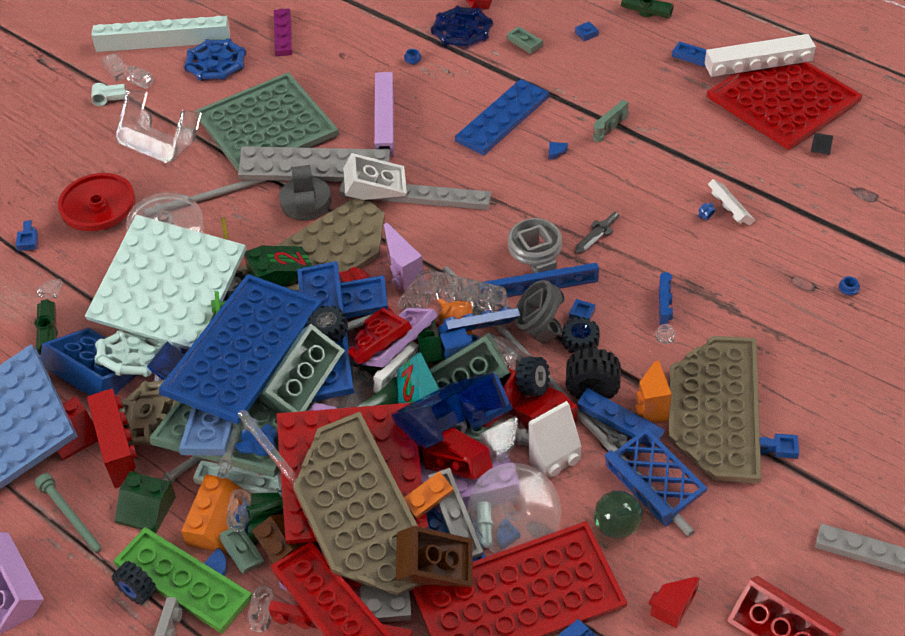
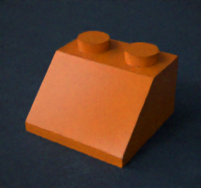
[634,360,672,424]

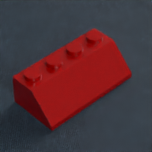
[87,388,138,489]
[727,575,845,636]

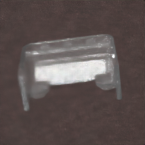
[116,90,201,162]

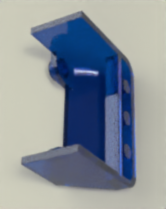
[391,372,506,448]

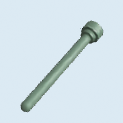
[35,473,101,553]

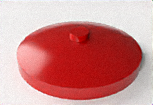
[58,173,136,231]

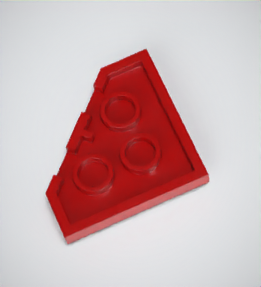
[348,308,412,364]

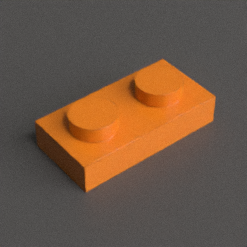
[404,471,454,520]

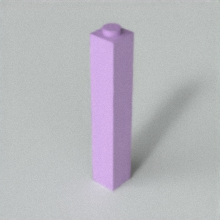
[374,72,394,157]

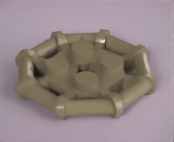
[120,379,177,446]

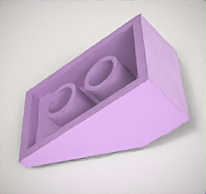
[384,223,424,294]

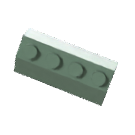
[258,324,345,413]
[429,333,509,401]

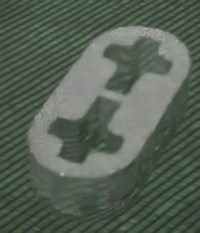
[124,65,154,89]
[226,489,251,532]
[248,586,275,632]

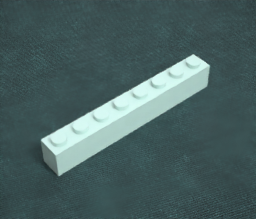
[91,16,230,52]

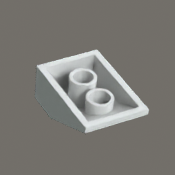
[343,153,407,200]
[529,401,582,480]

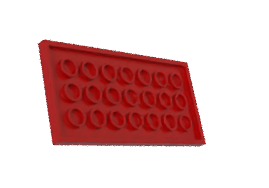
[411,521,627,636]

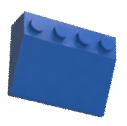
[40,327,137,396]

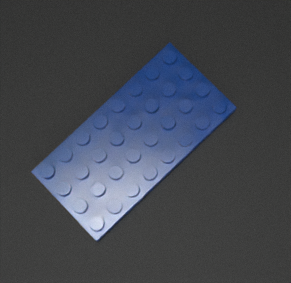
[158,274,322,425]

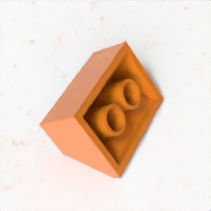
[181,474,251,554]

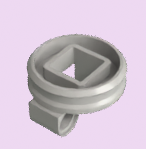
[508,218,562,273]

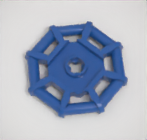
[184,38,246,81]

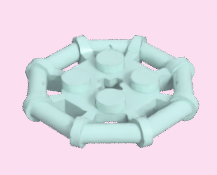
[95,330,172,377]

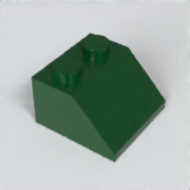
[114,471,176,533]

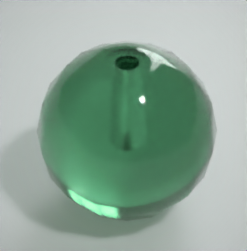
[594,490,642,539]

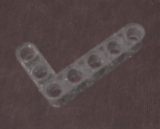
[397,269,509,313]

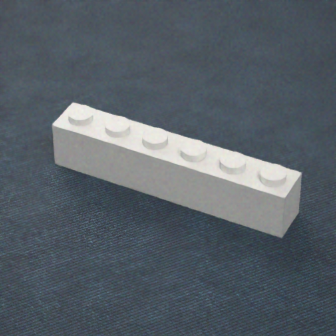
[705,34,816,77]

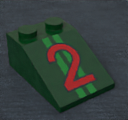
[244,245,313,286]

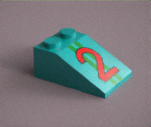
[397,352,450,432]

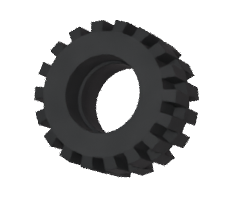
[566,348,621,399]

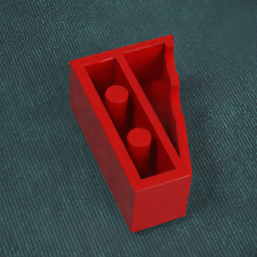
[416,417,493,480]

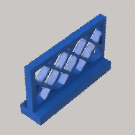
[604,428,707,527]

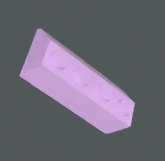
[0,532,44,634]

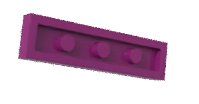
[274,9,292,57]

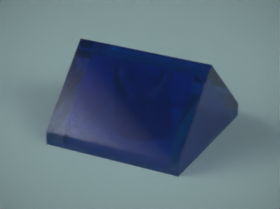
[147,341,186,380]

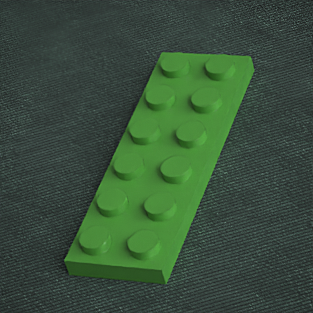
[113,527,253,634]

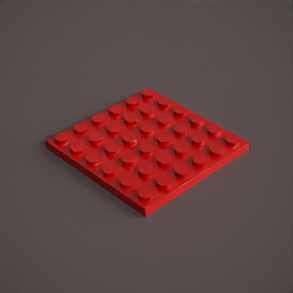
[706,62,862,150]
[277,403,428,544]

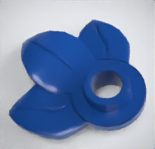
[235,424,277,456]

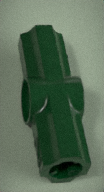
[621,0,674,19]
[34,299,58,355]

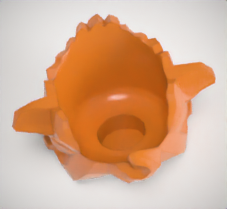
[438,298,474,335]

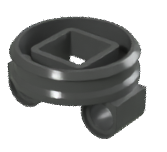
[279,165,331,220]
[514,280,565,344]

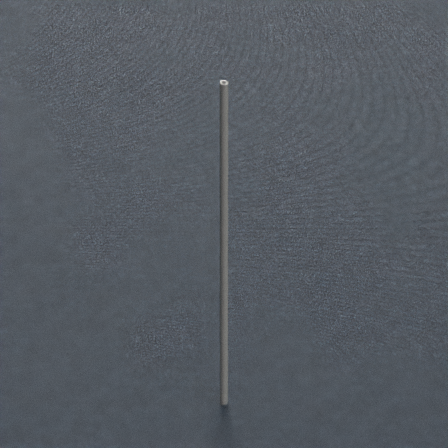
[442,266,695,537]

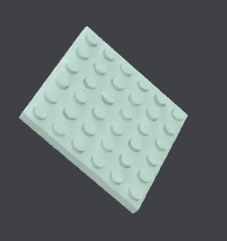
[85,215,247,350]

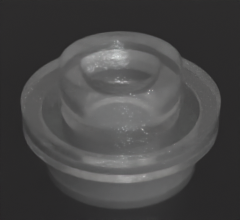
[655,324,676,344]

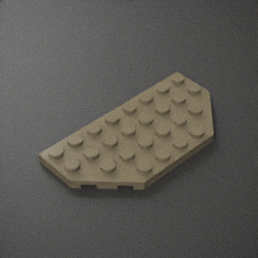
[237,198,385,291]
[668,336,761,484]
[293,412,422,596]

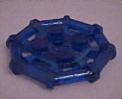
[430,5,493,48]

